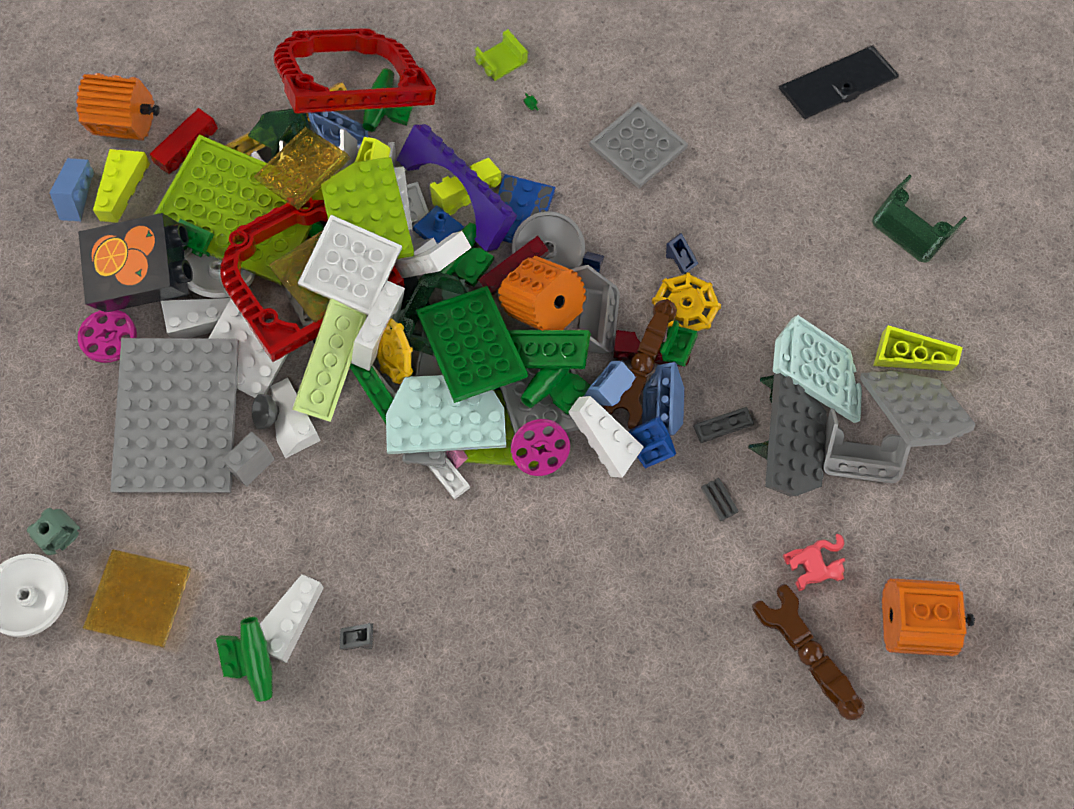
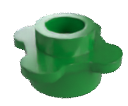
[523,93,538,111]

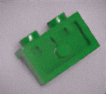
[179,219,214,257]

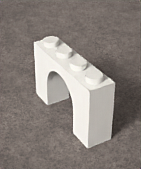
[395,231,471,278]
[351,281,405,371]

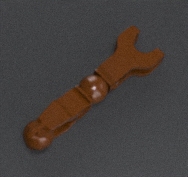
[603,299,677,430]
[752,584,865,720]

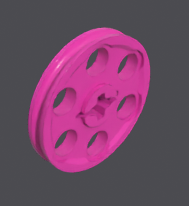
[77,310,137,363]
[511,419,570,476]

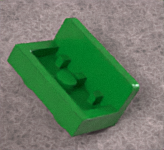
[660,320,698,367]

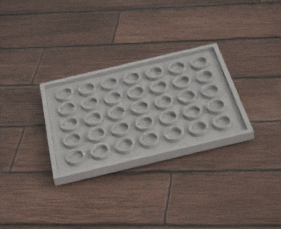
[110,338,239,493]

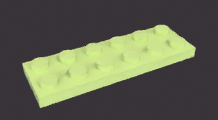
[292,299,367,422]

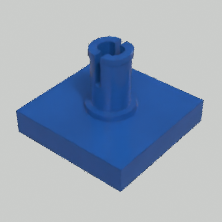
[413,205,464,244]

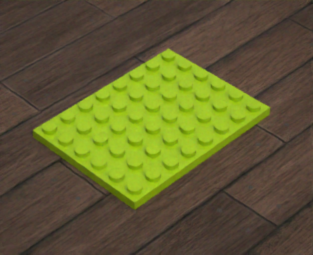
[154,135,324,285]

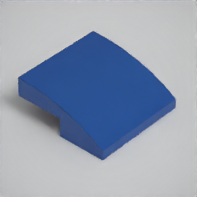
[629,416,676,469]

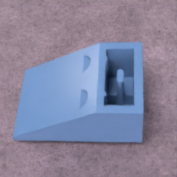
[584,361,636,406]

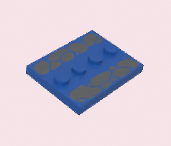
[498,174,556,243]

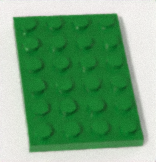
[416,286,528,403]

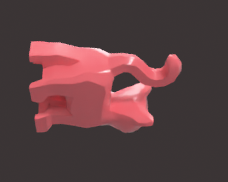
[783,534,845,591]

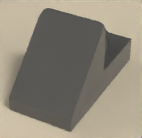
[340,623,373,650]

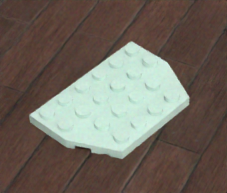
[773,315,862,423]
[386,375,506,454]

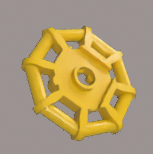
[652,272,721,331]
[377,318,413,384]

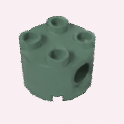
[27,508,80,555]

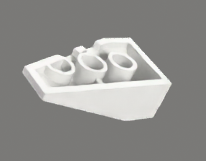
[270,378,321,458]

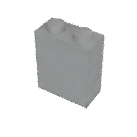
[222,432,275,487]

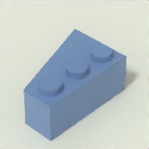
[49,158,94,222]

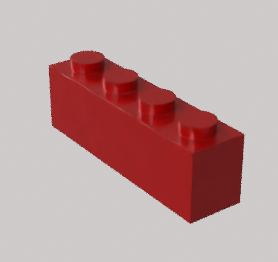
[149,108,218,175]

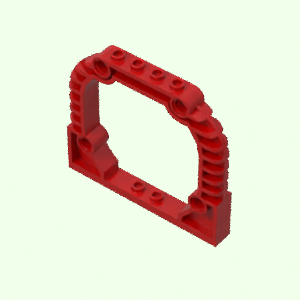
[274,28,436,113]
[220,195,404,362]

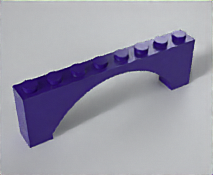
[396,124,517,251]

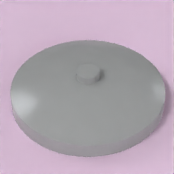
[512,211,585,269]

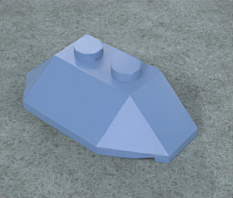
[308,111,368,148]
[642,362,684,436]

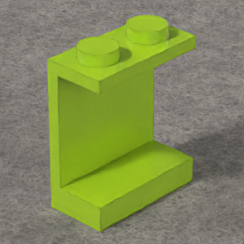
[474,29,528,81]

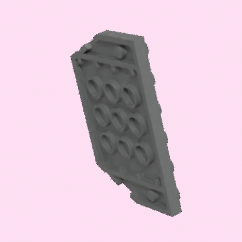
[765,373,827,497]

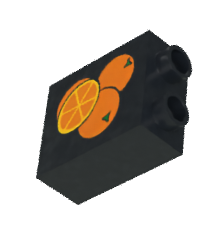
[78,213,193,312]

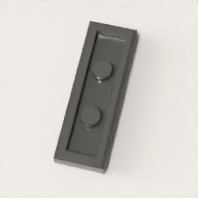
[693,407,754,443]

